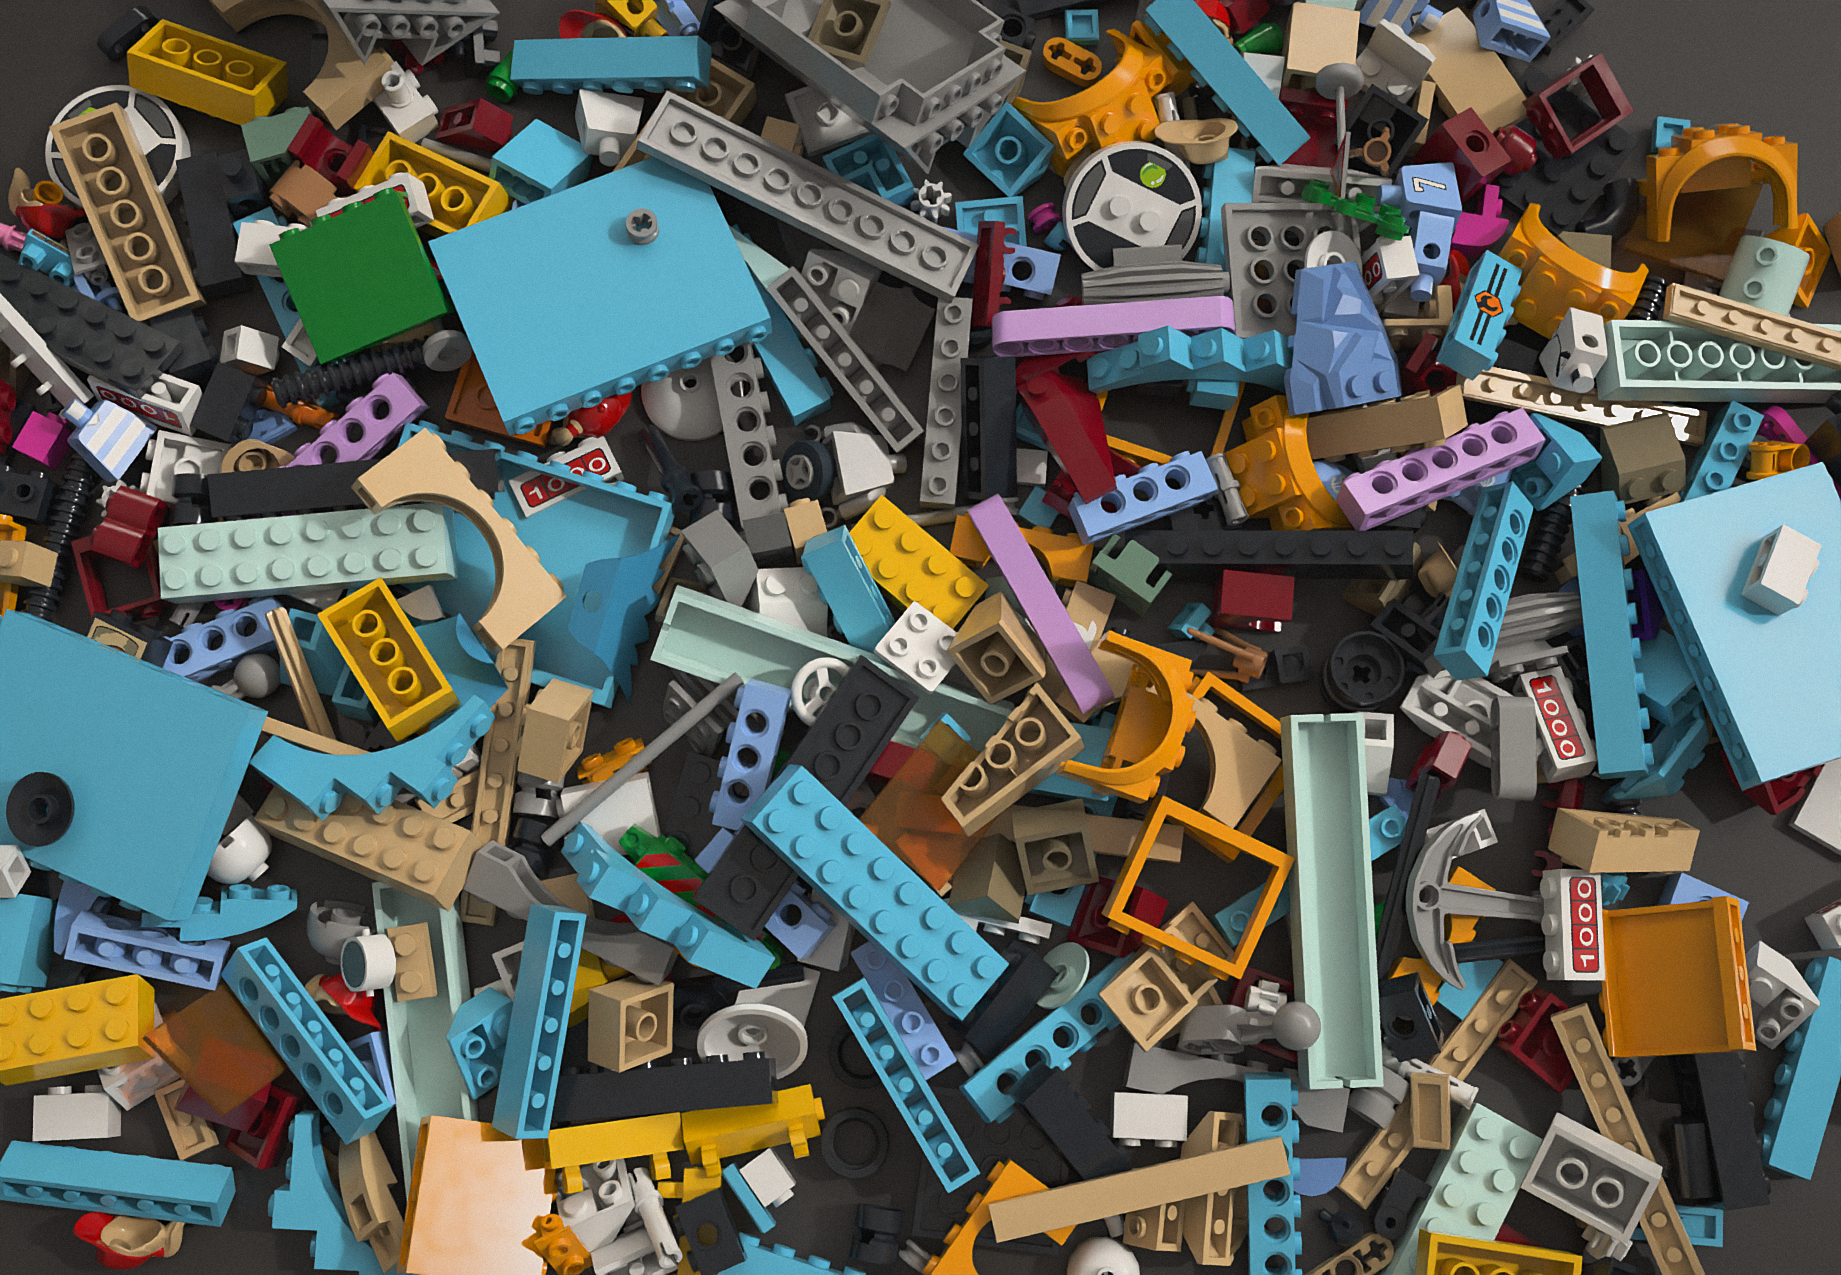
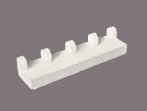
[0,293,94,420]

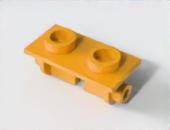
[577,737,653,784]
[534,1214,593,1275]

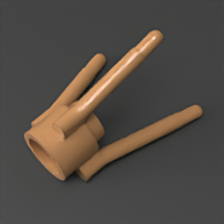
[1336,127,1391,178]
[1187,626,1268,683]

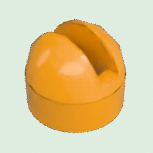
[32,181,63,205]

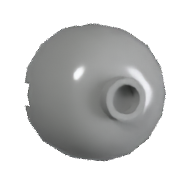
[306,899,377,965]

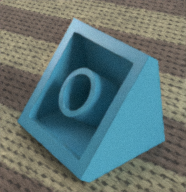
[963,101,1055,197]

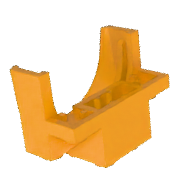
[1012,28,1171,177]
[1637,123,1798,242]
[1498,203,1649,340]
[1225,395,1355,531]
[1057,630,1196,804]

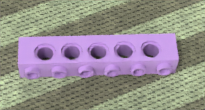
[247,373,430,520]
[1336,408,1546,531]

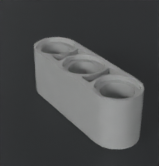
[1490,696,1537,801]

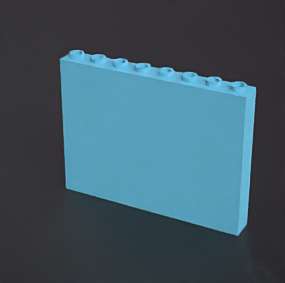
[428,157,772,436]
[345,420,677,709]
[1627,462,1841,791]
[0,609,268,925]

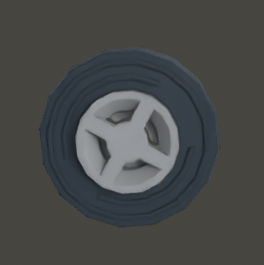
[781,440,835,502]

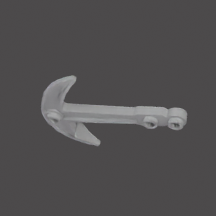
[1406,812,1544,991]

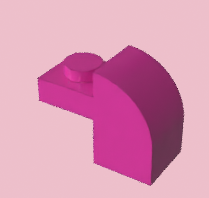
[1450,184,1509,259]

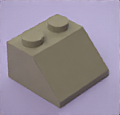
[1600,412,1686,504]
[1011,798,1099,895]

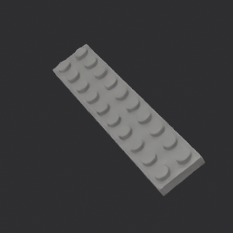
[636,91,979,303]

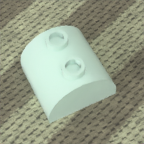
[1719,236,1810,317]

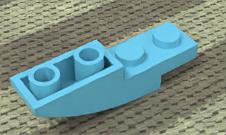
[141,884,297,941]

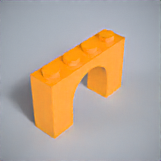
[921,1158,1077,1275]

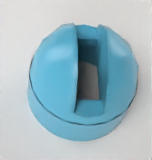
[1043,221,1069,251]

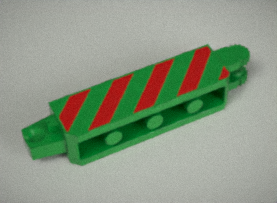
[619,823,784,970]

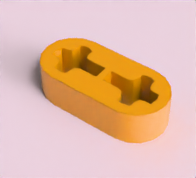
[1042,37,1102,87]

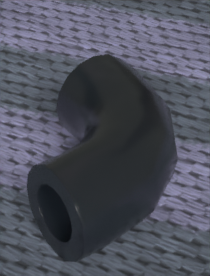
[1575,178,1639,247]

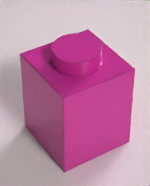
[12,411,72,471]

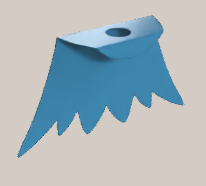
[567,534,680,704]
[414,612,509,731]

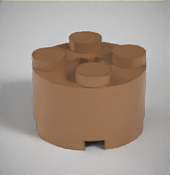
[269,160,346,228]

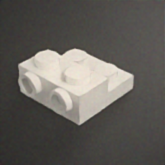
[139,430,231,508]

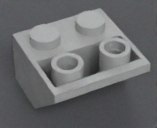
[681,510,759,607]

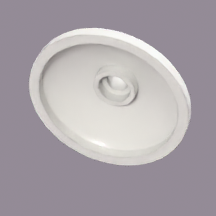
[641,354,744,441]
[697,1003,808,1079]

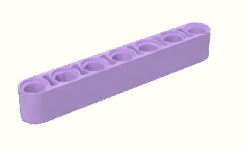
[992,296,1236,357]
[967,493,1115,715]

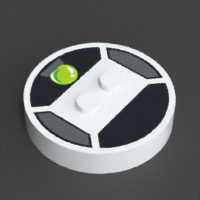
[45,85,191,209]
[1062,141,1202,271]

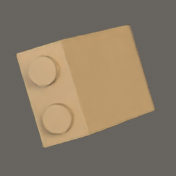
[1280,2,1360,93]
[946,591,1046,705]

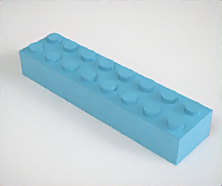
[740,764,1009,1020]

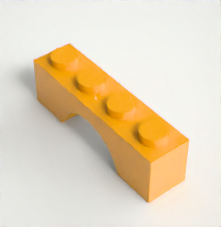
[950,513,1094,588]
[1388,866,1496,1007]

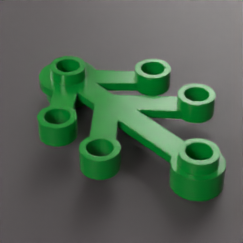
[1300,179,1410,241]

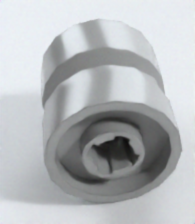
[512,772,565,820]
[1347,1065,1411,1131]

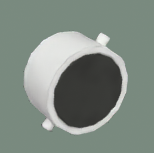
[341,929,396,997]

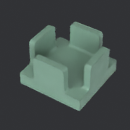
[1088,533,1172,617]

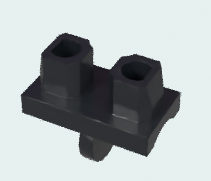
[448,19,500,78]

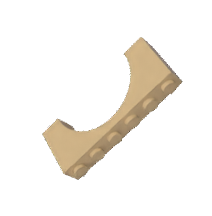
[209,0,394,130]
[351,427,567,656]
[1054,633,1282,828]

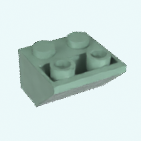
[241,107,314,189]

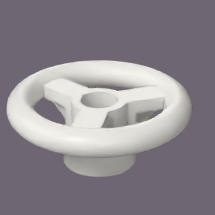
[791,657,849,726]

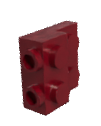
[1495,988,1602,1094]

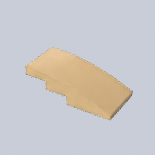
[1408,7,1528,133]
[1097,901,1235,1052]

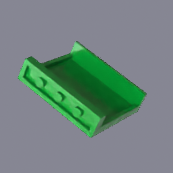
[269,187,457,364]

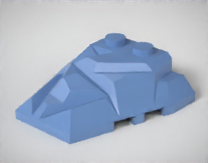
[1284,261,1403,416]

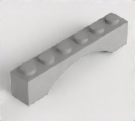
[463,840,679,985]
[1122,1041,1350,1133]

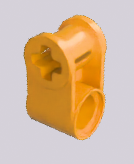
[1746,440,1810,480]

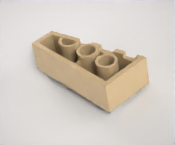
[1306,384,1468,463]
[941,682,1085,837]
[1548,808,1700,874]

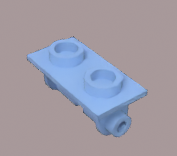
[653,0,700,36]

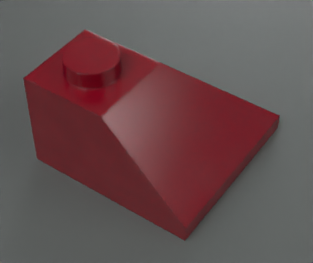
[1066,876,1168,958]

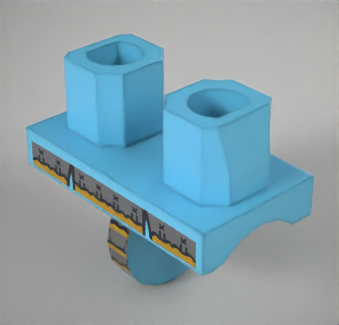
[18,229,76,287]

